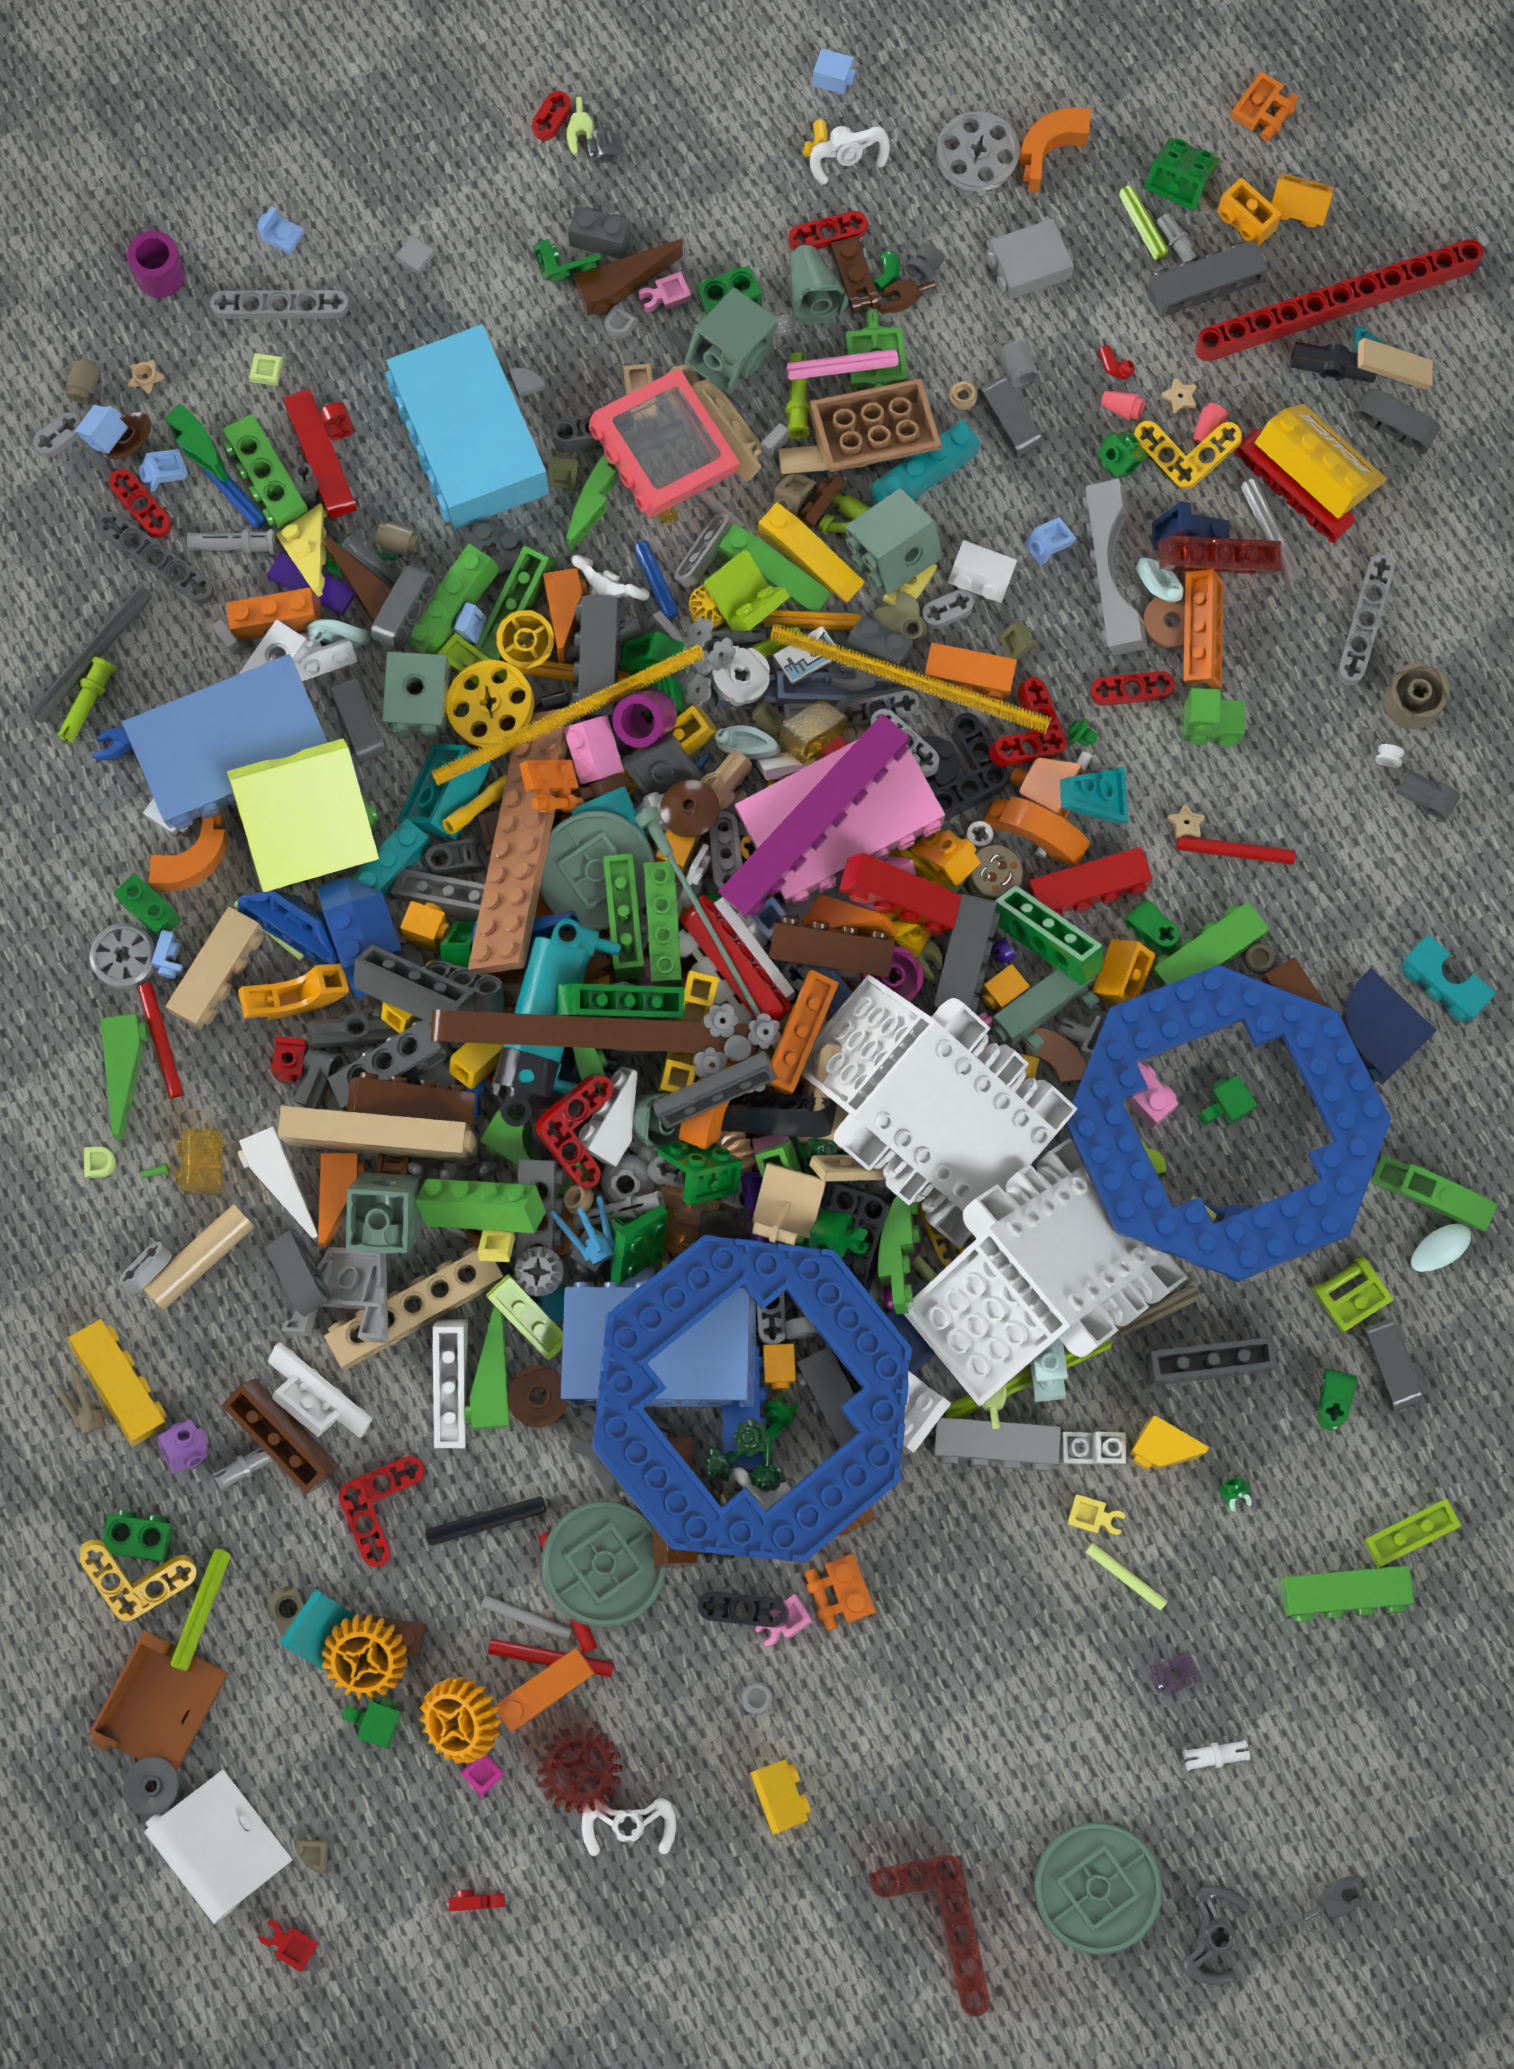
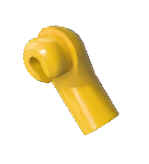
[803,119,829,157]

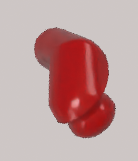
[1098,345,1135,380]

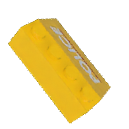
[1255,404,1387,519]

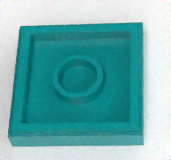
[279,1589,355,1670]

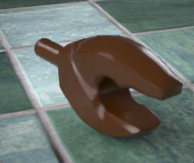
[880,280,937,313]

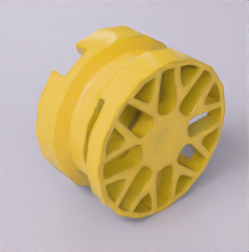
[689,585,726,629]

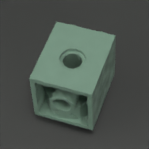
[684,287,780,395]
[845,488,943,595]
[382,652,452,740]
[346,1172,423,1254]

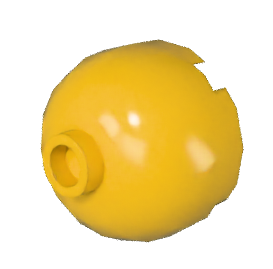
[496,610,554,669]

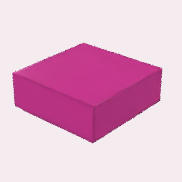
[460,1754,505,1796]

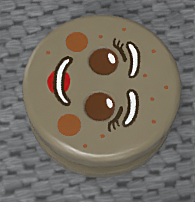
[965,845,1023,902]

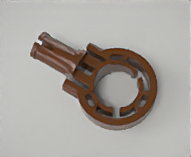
[554,773,633,817]

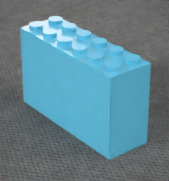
[384,324,549,530]

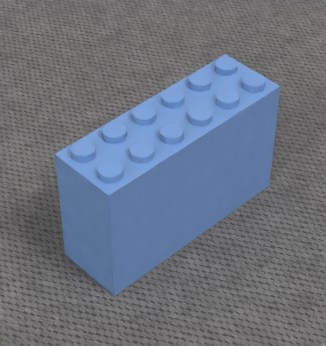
[122,654,328,830]
[561,1282,757,1407]

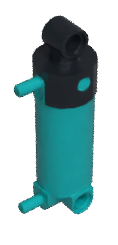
[492,919,621,1127]

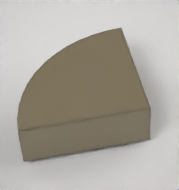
[296,1839,329,1874]

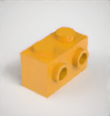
[1271,172,1334,227]
[1217,177,1282,247]
[910,829,981,887]
[400,901,450,955]
[1092,939,1155,1006]

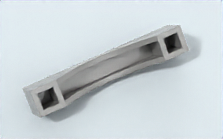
[1083,478,1148,655]

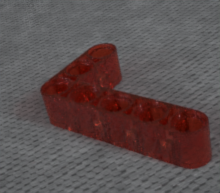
[870,1854,989,2017]

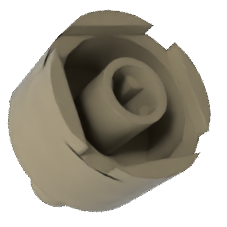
[1384,662,1450,729]

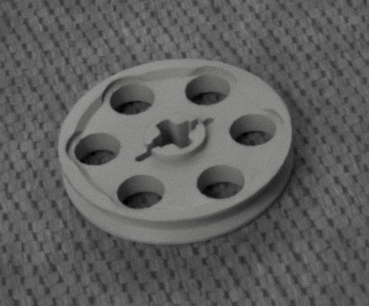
[936,111,1020,191]

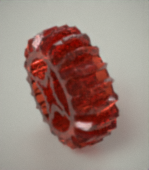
[537,1726,623,1815]

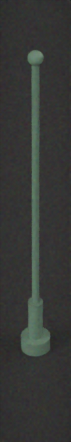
[635,806,778,1050]

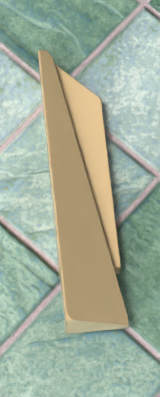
[662,364,762,482]

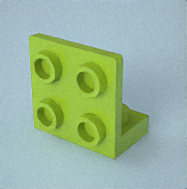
[704,550,790,631]

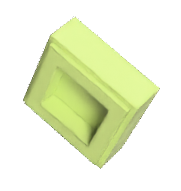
[249,353,283,386]

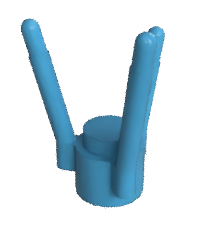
[550,1196,615,1266]

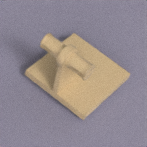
[752,1163,826,1246]

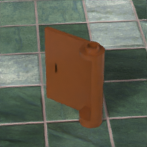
[88,1630,229,1772]

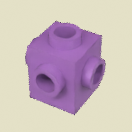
[157,1419,209,1474]

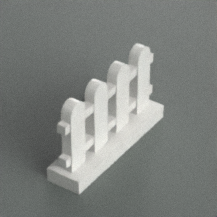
[679,898,796,1025]

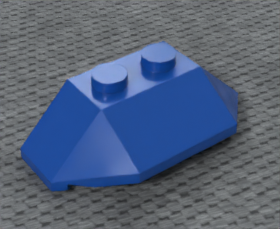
[318,876,402,999]
[238,890,338,965]

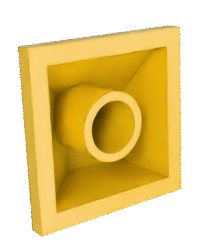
[1129,1415,1209,1470]

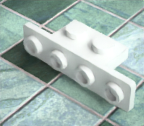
[271,633,358,681]
[268,1342,372,1438]

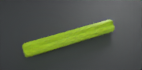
[171,1549,231,1671]

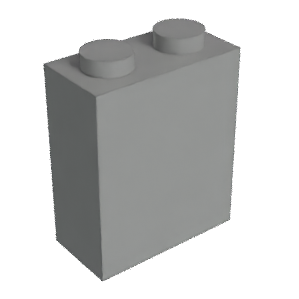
[986,218,1074,300]

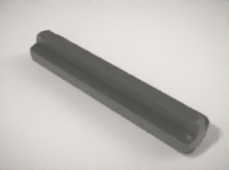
[342,535,400,589]

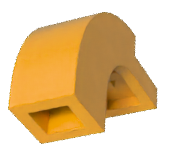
[238,964,349,1020]

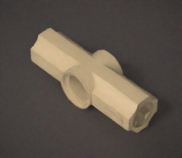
[685,750,752,811]

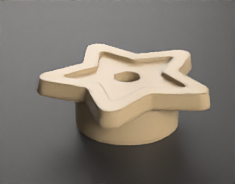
[128,359,164,394]
[1161,378,1196,413]
[1167,805,1205,838]

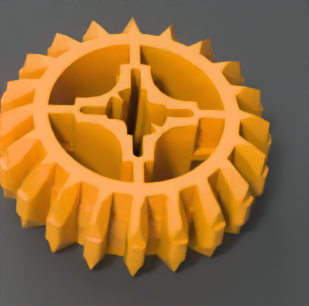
[322,1614,408,1700]
[419,1676,502,1764]

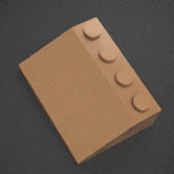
[810,379,942,472]

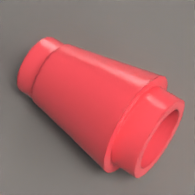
[1101,390,1145,422]
[1192,403,1229,445]

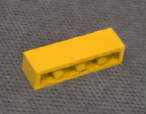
[68,1319,167,1447]

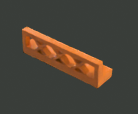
[1183,569,1224,690]
[767,970,839,1095]

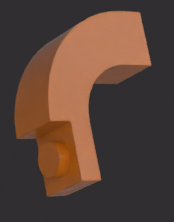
[1019,107,1091,193]
[983,796,1090,866]
[148,811,229,891]
[679,1058,739,1149]

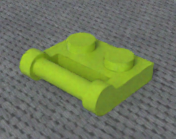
[1311,1255,1394,1334]

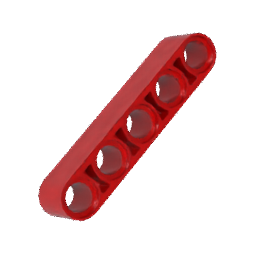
[282,388,357,520]
[1234,429,1355,543]
[680,895,792,1022]

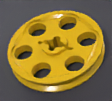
[446,660,534,747]

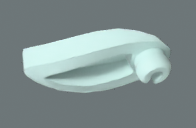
[1136,558,1183,603]
[307,618,371,648]
[714,725,781,759]
[1410,1224,1471,1272]

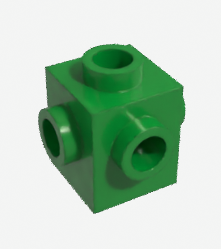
[1096,431,1148,478]

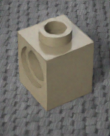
[267,1585,306,1636]

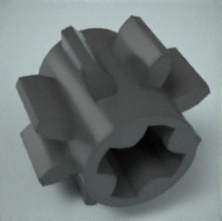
[587,127,622,163]

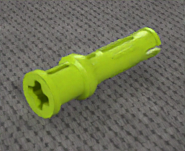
[785,352,810,438]
[57,657,117,744]

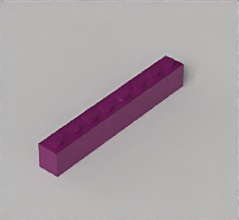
[718,713,910,919]

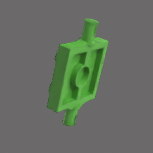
[845,310,908,388]

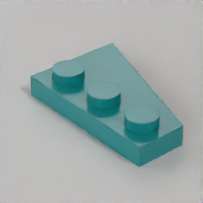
[1060,767,1129,825]

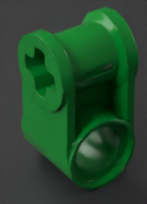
[1123,899,1180,955]
[1317,1368,1357,1431]

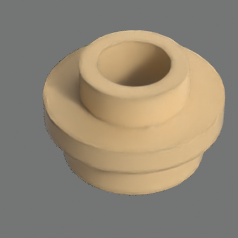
[949,381,977,410]
[564,1185,593,1215]

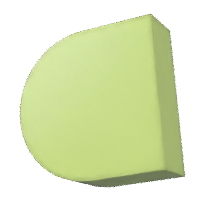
[84,1147,116,1179]

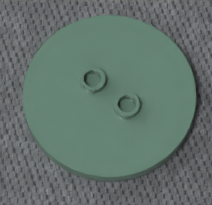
[540,811,655,931]
[541,1501,666,1628]
[1034,1822,1162,1955]

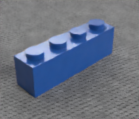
[723,1346,766,1473]

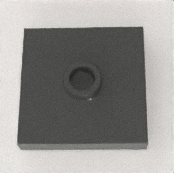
[622,733,703,796]

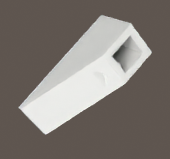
[579,1066,637,1167]

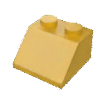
[750,1759,812,1835]

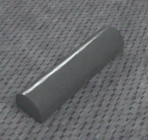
[652,1051,778,1129]

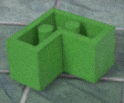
[1183,688,1245,747]

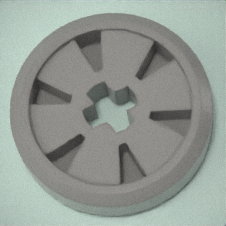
[90,923,156,989]

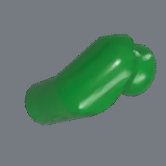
[873,250,900,292]

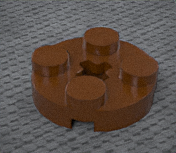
[508,1365,568,1428]

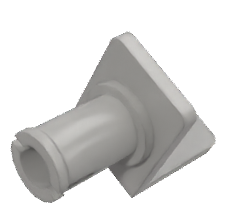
[1058,1015,1103,1061]

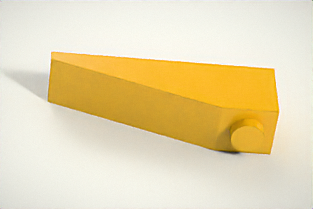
[758,502,865,604]
[606,705,718,795]

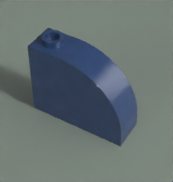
[1342,968,1437,1085]

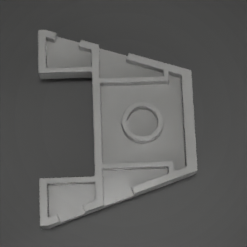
[281,1247,388,1343]

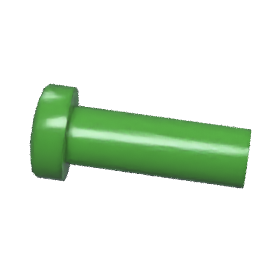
[141,1163,170,1178]

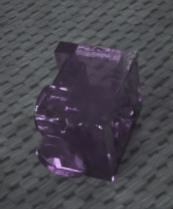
[1150,1650,1202,1696]

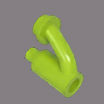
[818,492,870,535]

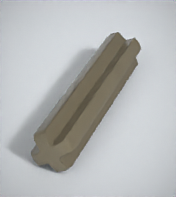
[1115,1285,1200,1338]

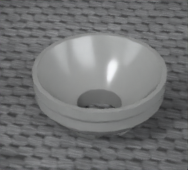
[601,1155,657,1210]

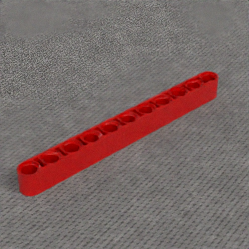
[1195,239,1484,361]

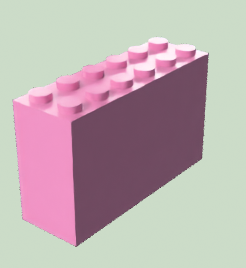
[735,721,945,907]

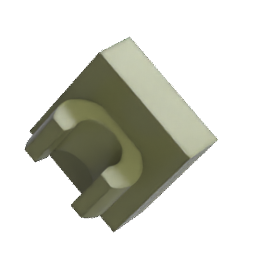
[548,456,579,491]
[998,620,1038,660]
[749,697,783,737]

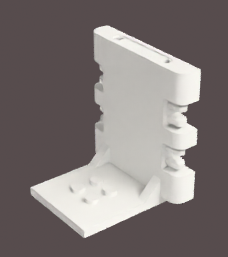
[801,974,1078,1249]
[904,1138,1187,1407]

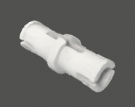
[1183,1740,1250,1771]

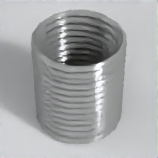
[998,340,1038,387]

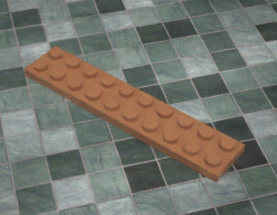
[468,708,568,974]

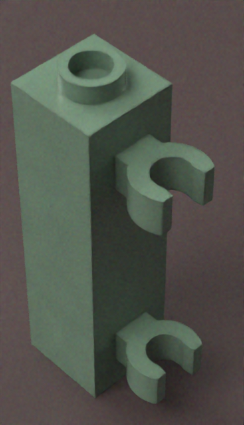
[992,969,1100,1055]

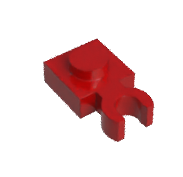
[448,1889,505,1912]
[258,1920,320,1972]

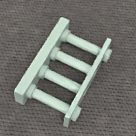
[1030,1339,1068,1402]

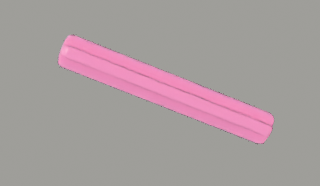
[786,349,899,380]

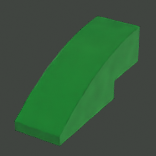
[164,403,228,483]

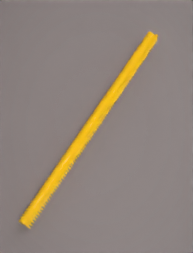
[770,623,1051,734]
[432,644,705,785]

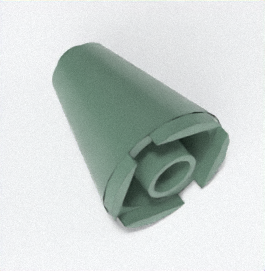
[790,245,848,325]
[632,1092,681,1152]

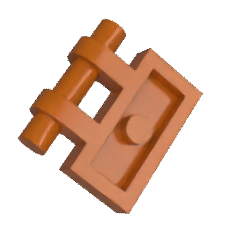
[1230,71,1299,141]
[519,760,584,813]
[804,1553,876,1631]

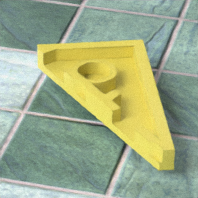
[276,503,327,597]

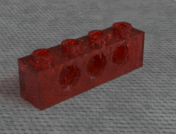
[1159,536,1281,575]

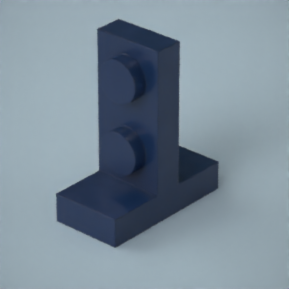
[1152,501,1230,550]

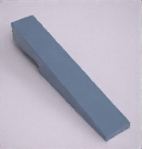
[715,671,892,707]

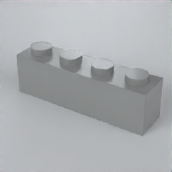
[933,1418,1061,1472]

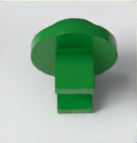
[1067,718,1099,747]
[764,1393,798,1427]
[1219,1477,1252,1512]

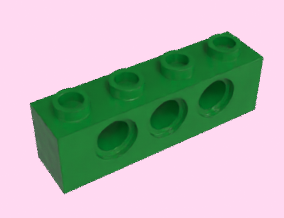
[995,885,1103,986]
[557,983,685,1019]

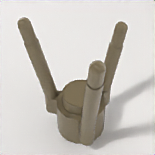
[55,1369,109,1434]

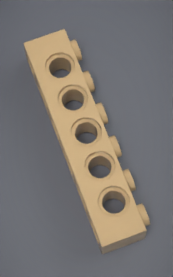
[324,1246,504,1371]

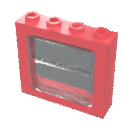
[589,368,740,519]

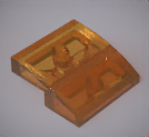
[660,1184,721,1254]

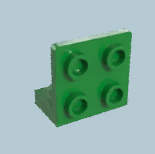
[1144,138,1220,211]
[533,239,602,283]
[657,1141,742,1206]

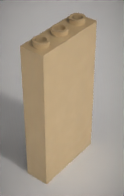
[278,1106,478,1163]

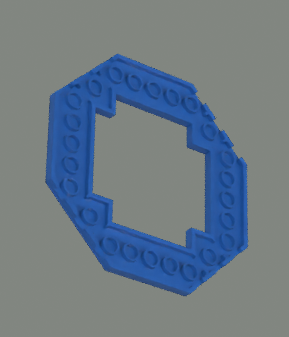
[1065,965,1391,1282]
[592,1235,912,1562]

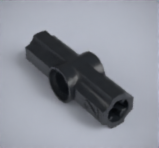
[1290,342,1377,383]

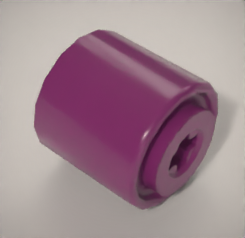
[127,231,186,298]
[612,688,677,748]

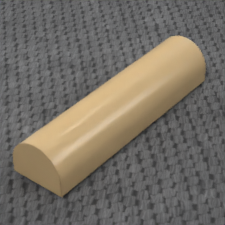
[144,1204,254,1310]

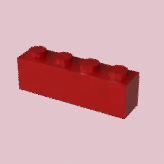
[1027,847,1153,917]
[839,853,962,935]

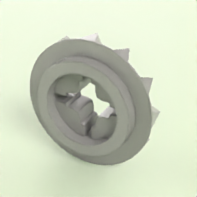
[514,1247,564,1296]

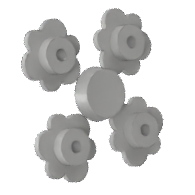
[667,617,736,707]
[693,1004,781,1093]

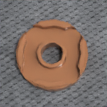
[1143,596,1185,650]

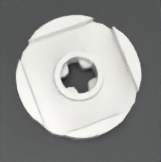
[710,646,770,706]

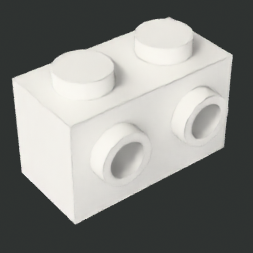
[948,540,1017,603]

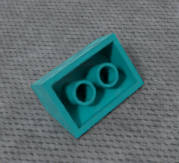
[397,744,491,840]

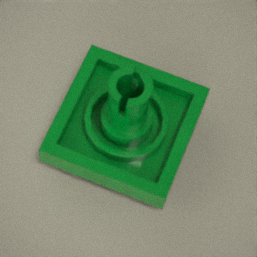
[609,1205,668,1284]

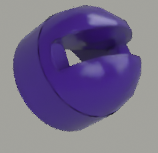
[991,937,1016,963]

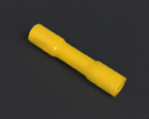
[442,775,507,835]

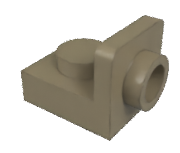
[772,473,817,518]

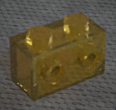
[778,699,847,764]
[176,1129,224,1195]

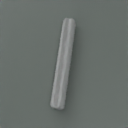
[1241,478,1302,582]

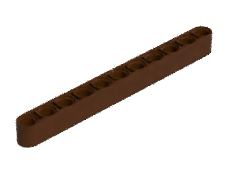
[431,1009,759,1056]

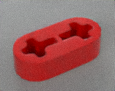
[532,91,571,141]
[321,402,354,440]

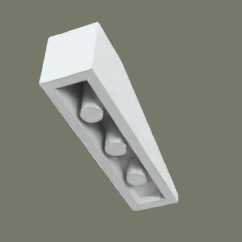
[238,1126,318,1243]
[433,1319,468,1448]

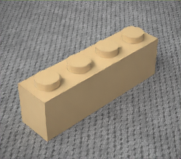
[165,906,263,1030]

